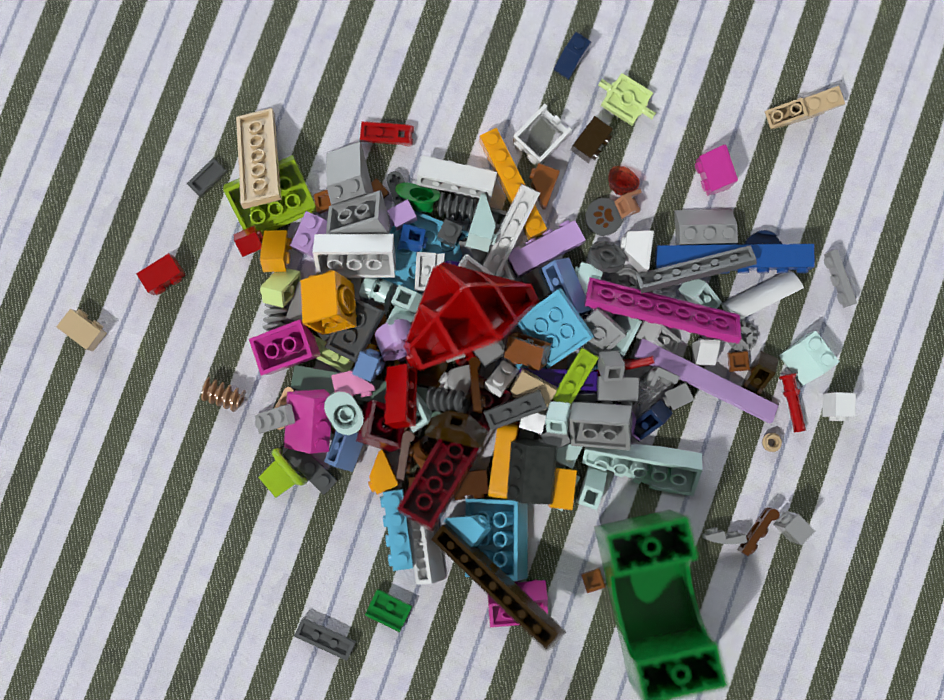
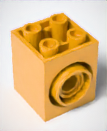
[301,270,357,335]

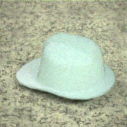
[324,392,363,435]

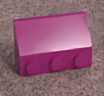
[249,319,321,376]
[284,389,331,454]
[488,580,548,627]

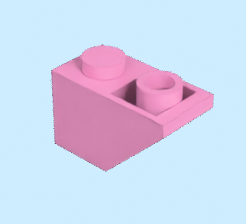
[331,371,377,397]

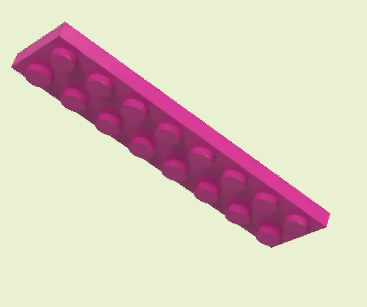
[585,277,741,344]

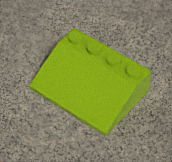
[223,155,317,234]

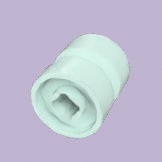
[359,278,393,306]

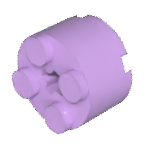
[375,319,411,362]

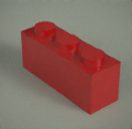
[384,364,417,429]

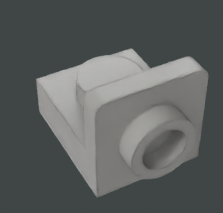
[646,367,680,387]

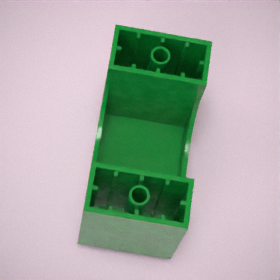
[594,509,728,700]

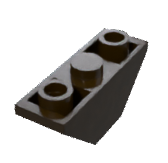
[425,411,488,449]

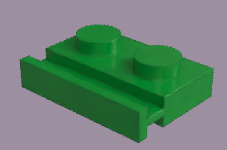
[365,589,412,633]

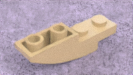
[764,86,845,130]

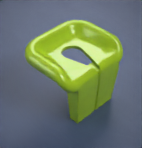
[258,448,308,498]

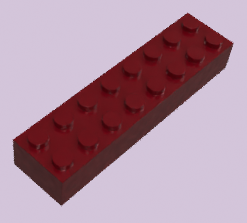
[396,374,512,533]

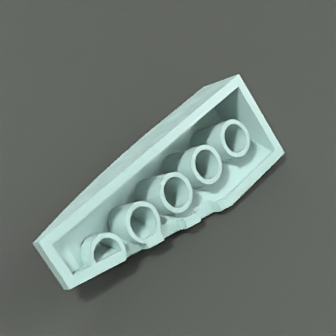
[582,444,702,497]

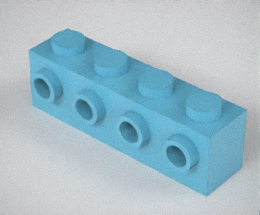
[380,488,414,571]

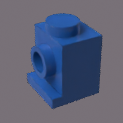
[397,224,428,252]

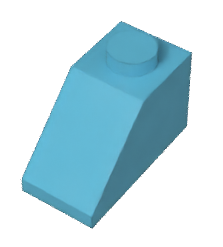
[444,514,493,548]

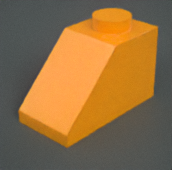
[368,449,399,495]

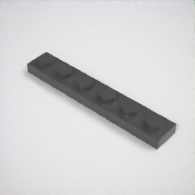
[636,245,757,293]

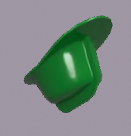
[395,183,441,212]

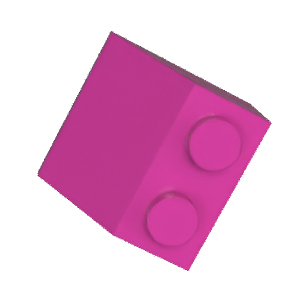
[695,144,738,196]

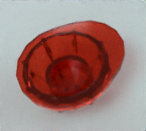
[608,166,640,196]

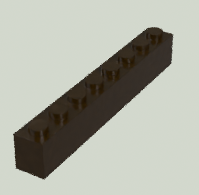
[431,524,566,651]

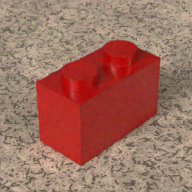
[136,253,186,295]

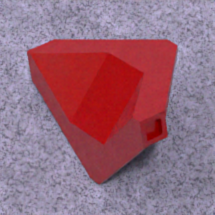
[403,262,539,370]

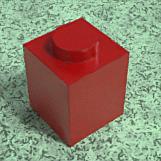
[233,226,263,257]

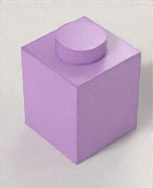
[387,200,417,231]

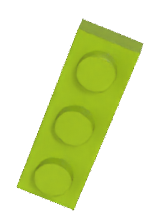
[552,348,599,405]

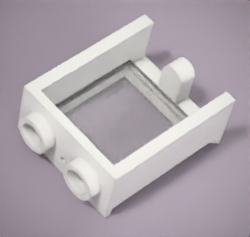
[513,104,572,165]

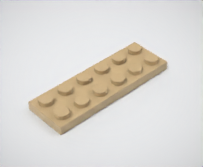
[236,108,281,209]

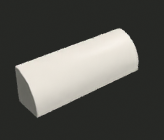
[721,270,804,320]
[407,518,445,584]

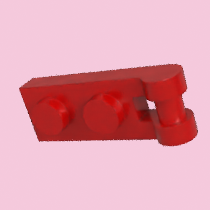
[360,121,414,146]

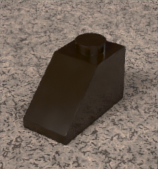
[741,351,778,396]

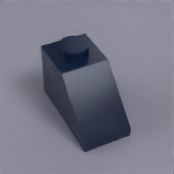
[553,32,591,80]
[633,399,673,442]

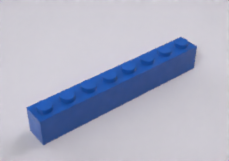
[655,244,815,274]

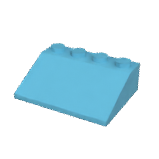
[465,498,528,581]

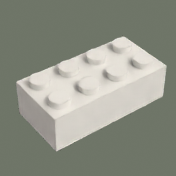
[313,234,396,278]

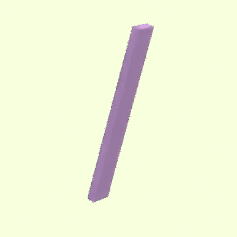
[634,338,778,424]

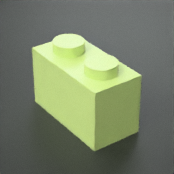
[260,268,301,307]

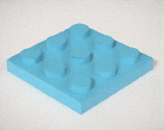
[517,288,594,368]

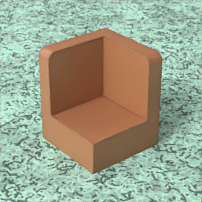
[614,189,642,219]

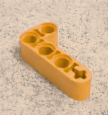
[488,421,520,500]

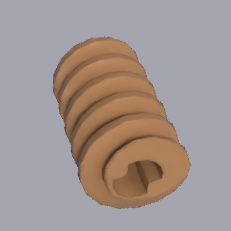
[201,377,246,412]

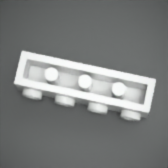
[417,156,497,201]

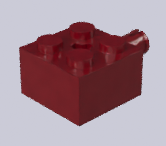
[356,400,419,452]

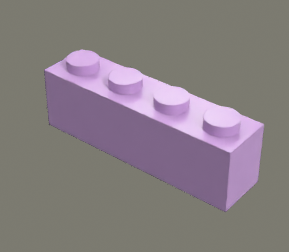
[507,220,586,278]

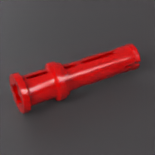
[779,373,806,433]

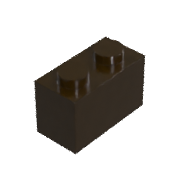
[571,116,613,164]

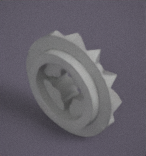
[611,268,640,290]
[728,321,758,352]

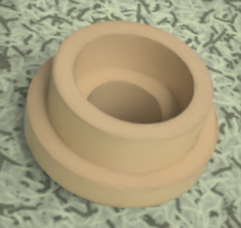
[762,433,782,452]

